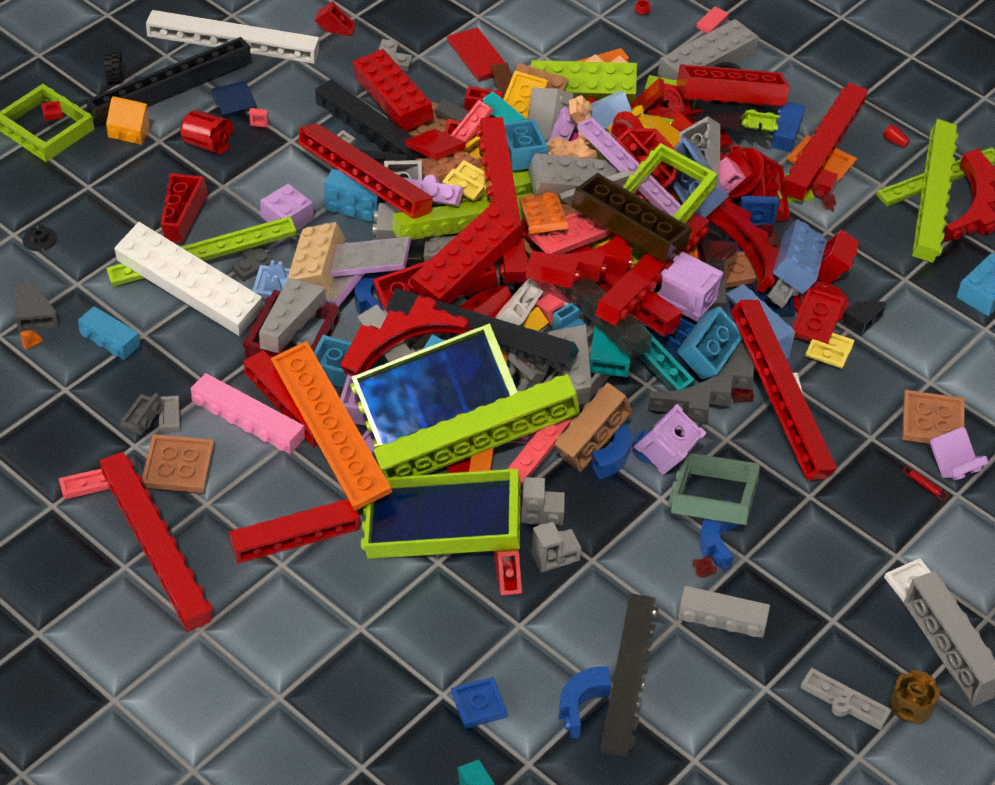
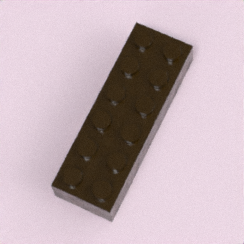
[571,173,692,263]

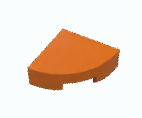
[20,330,43,350]

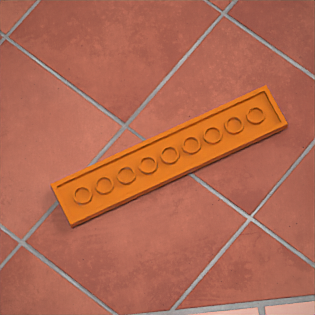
[271,341,392,511]

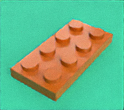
[519,192,568,234]

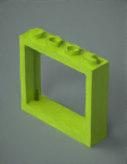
[0,84,94,162]
[623,143,718,224]

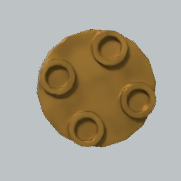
[890,670,940,725]

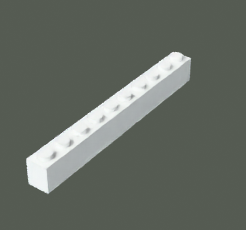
[146,10,319,64]

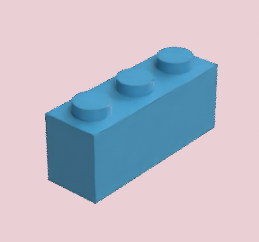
[78,306,140,360]

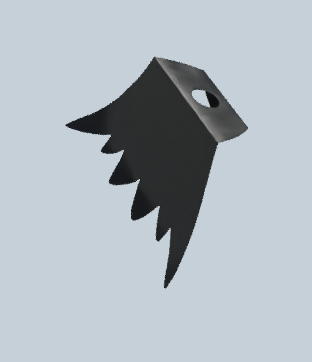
[688,100,774,139]

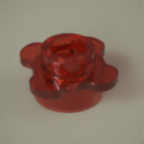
[823,190,837,212]
[692,556,717,578]

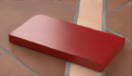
[447,27,505,82]

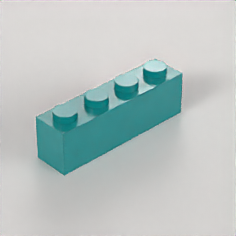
[627,324,695,391]

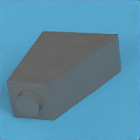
[14,282,58,331]

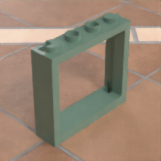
[668,453,760,525]

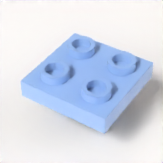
[252,260,290,299]

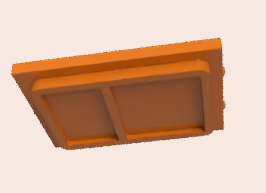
[786,135,857,184]

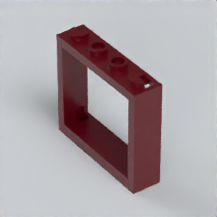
[243,290,340,358]

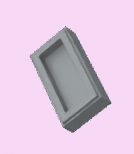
[159,396,180,433]

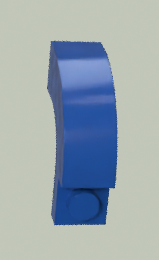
[355,271,390,315]
[591,423,632,480]
[699,500,738,572]
[558,666,611,738]

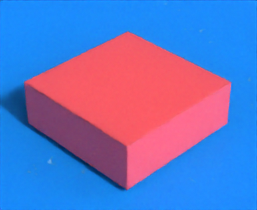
[249,108,269,128]

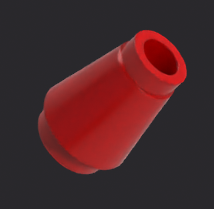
[883,124,910,148]

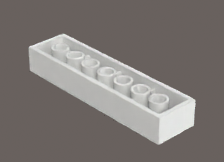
[114,222,264,336]

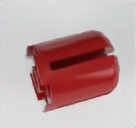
[181,110,234,154]

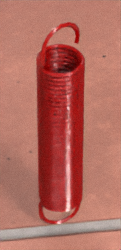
[903,466,948,500]

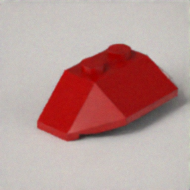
[616,128,679,189]

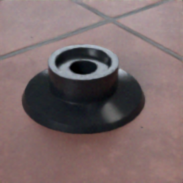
[22,224,57,251]

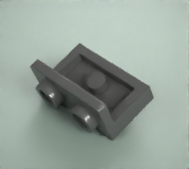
[119,393,163,436]

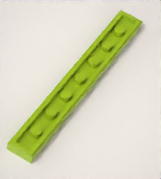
[876,147,995,206]

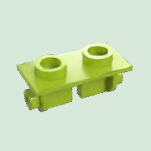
[741,110,780,132]

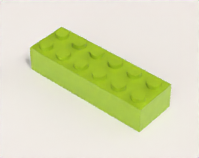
[531,60,637,104]

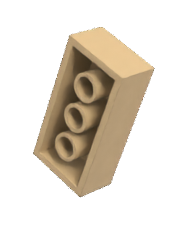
[287,222,346,292]

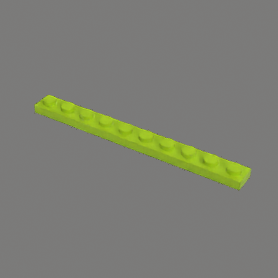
[106,216,297,287]

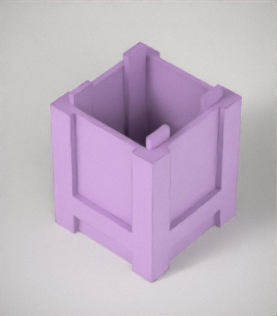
[657,252,723,322]
[634,404,706,475]

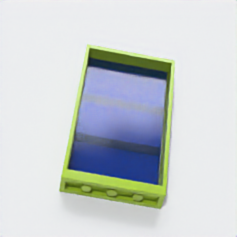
[350,323,517,448]
[361,469,521,559]

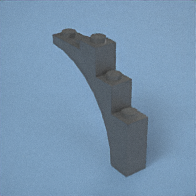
[649,340,755,422]

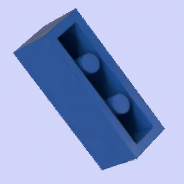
[769,102,805,152]

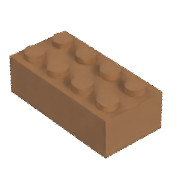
[555,382,633,473]

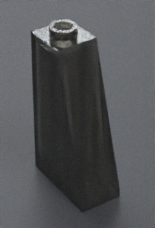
[699,240,739,278]

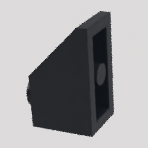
[842,301,887,336]

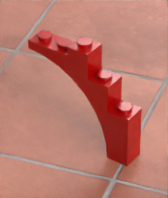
[944,148,995,242]
[705,199,779,293]
[526,235,634,289]
[340,296,472,377]

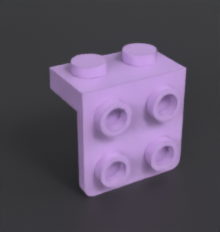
[930,427,988,480]

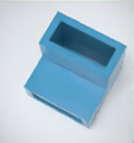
[552,303,587,331]

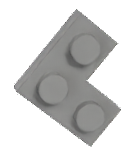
[378,39,412,72]

